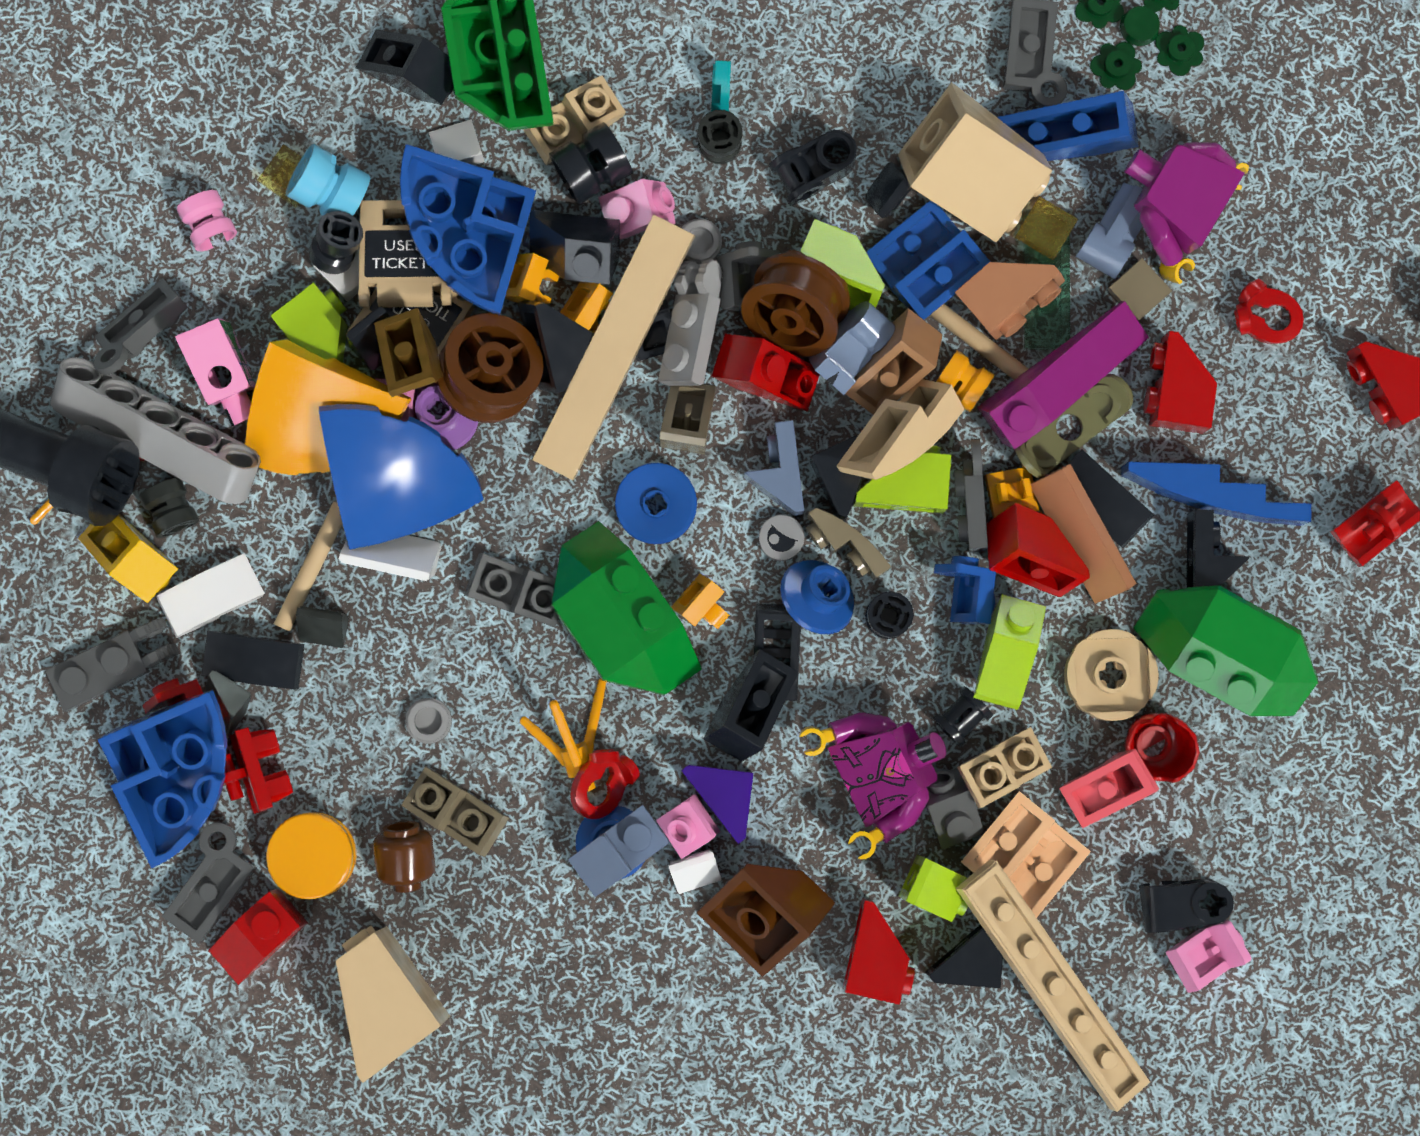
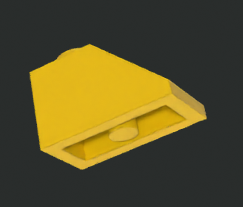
[78,514,178,603]

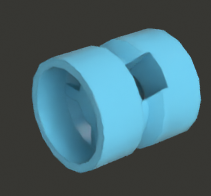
[285,144,370,216]

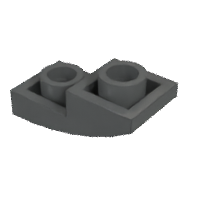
[464,553,559,627]

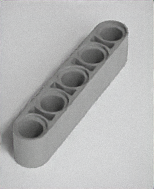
[50,357,261,504]

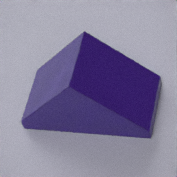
[681,765,754,844]

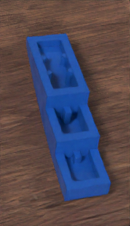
[1121,462,1311,526]

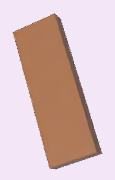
[1031,464,1137,604]

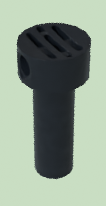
[0,408,140,526]

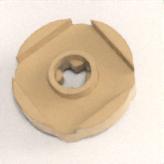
[1064,629,1159,721]

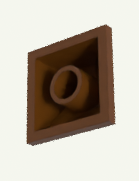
[697,864,835,977]

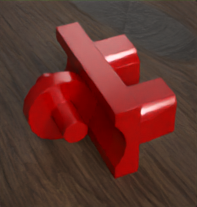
[1330,480,1420,567]
[223,727,293,815]

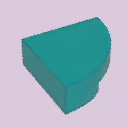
[711,61,731,112]

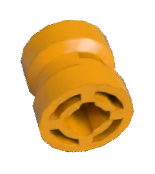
[936,350,995,413]

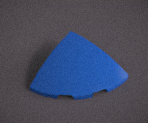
[400,144,536,315]
[319,404,484,550]
[97,690,227,869]

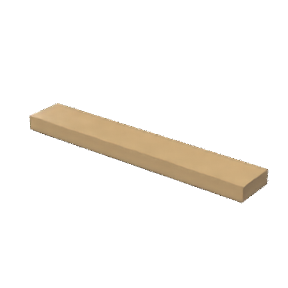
[532,214,695,480]
[956,860,1150,1112]

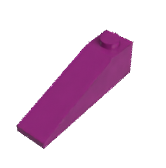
[977,301,1149,450]

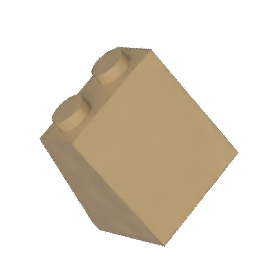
[898,82,1053,243]
[336,925,450,1083]

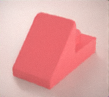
[1059,749,1159,828]

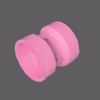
[176,190,237,252]

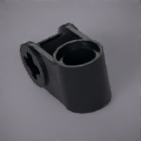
[768,129,857,206]
[1139,878,1234,933]

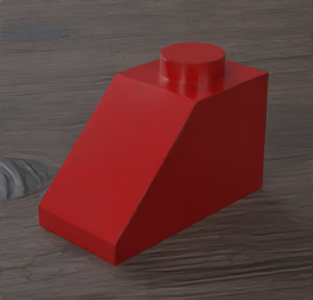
[987,503,1090,597]
[208,888,308,985]
[842,898,915,1005]

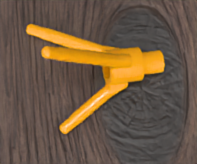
[520,678,607,792]

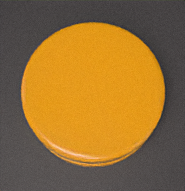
[266,812,357,899]

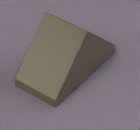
[659,384,716,455]

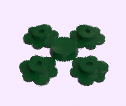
[1075,0,1205,90]

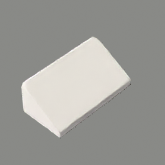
[339,535,441,581]

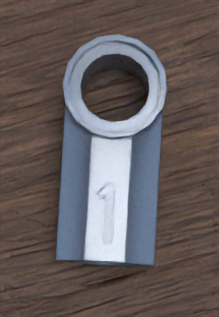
[1076,183,1143,279]

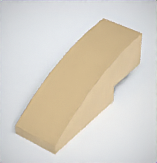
[837,379,965,480]

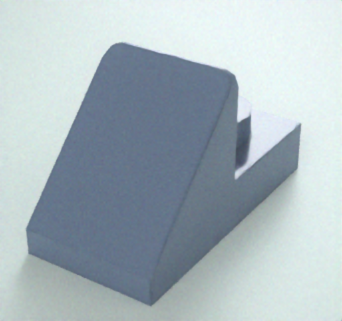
[743,420,804,516]
[568,805,670,897]

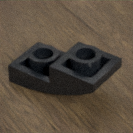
[1067,449,1154,548]
[201,631,305,690]

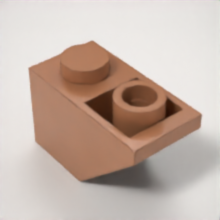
[955,262,1065,340]

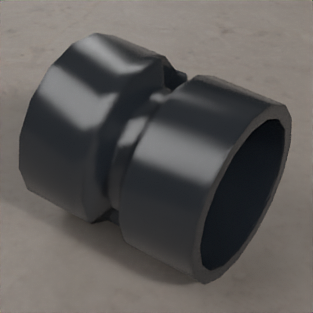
[549,122,633,205]

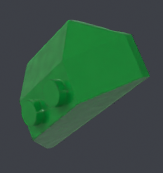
[441,0,554,131]
[551,521,702,696]
[1134,585,1318,716]

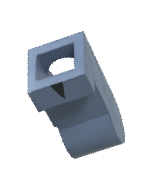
[807,301,895,395]

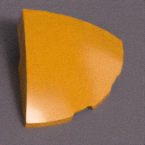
[245,339,411,475]

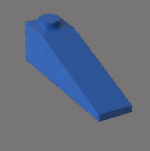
[997,91,1139,161]

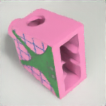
[175,318,256,427]

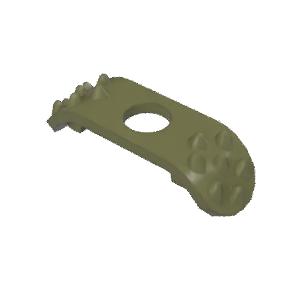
[1015,374,1133,479]

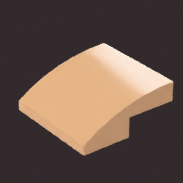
[961,791,1091,918]

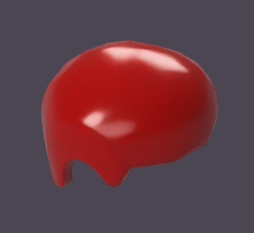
[1123,713,1200,783]

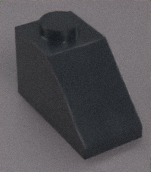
[356,29,454,105]
[529,210,620,285]
[703,649,798,762]

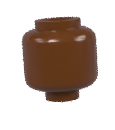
[373,821,436,893]

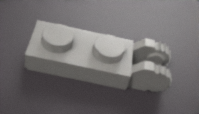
[658,259,723,386]

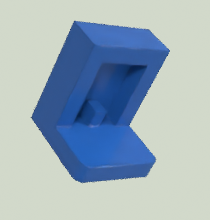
[934,556,996,624]

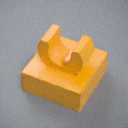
[505,253,559,304]
[560,281,613,333]
[985,467,1039,519]
[671,574,730,629]

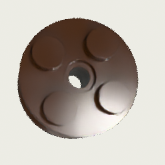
[741,250,850,357]
[436,313,543,423]

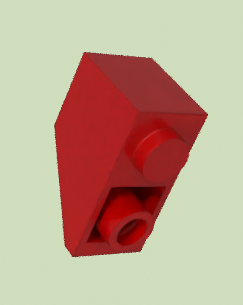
[1143,331,1218,434]
[711,334,820,412]
[1347,341,1420,431]

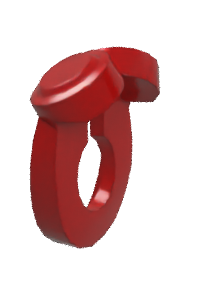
[1234,278,1304,344]
[570,749,640,819]

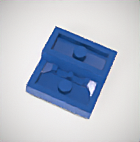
[866,200,990,320]

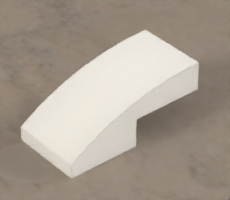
[156,553,265,638]

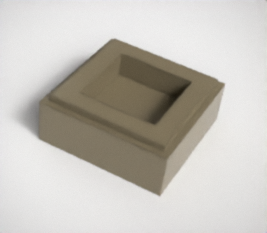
[1107,258,1172,321]

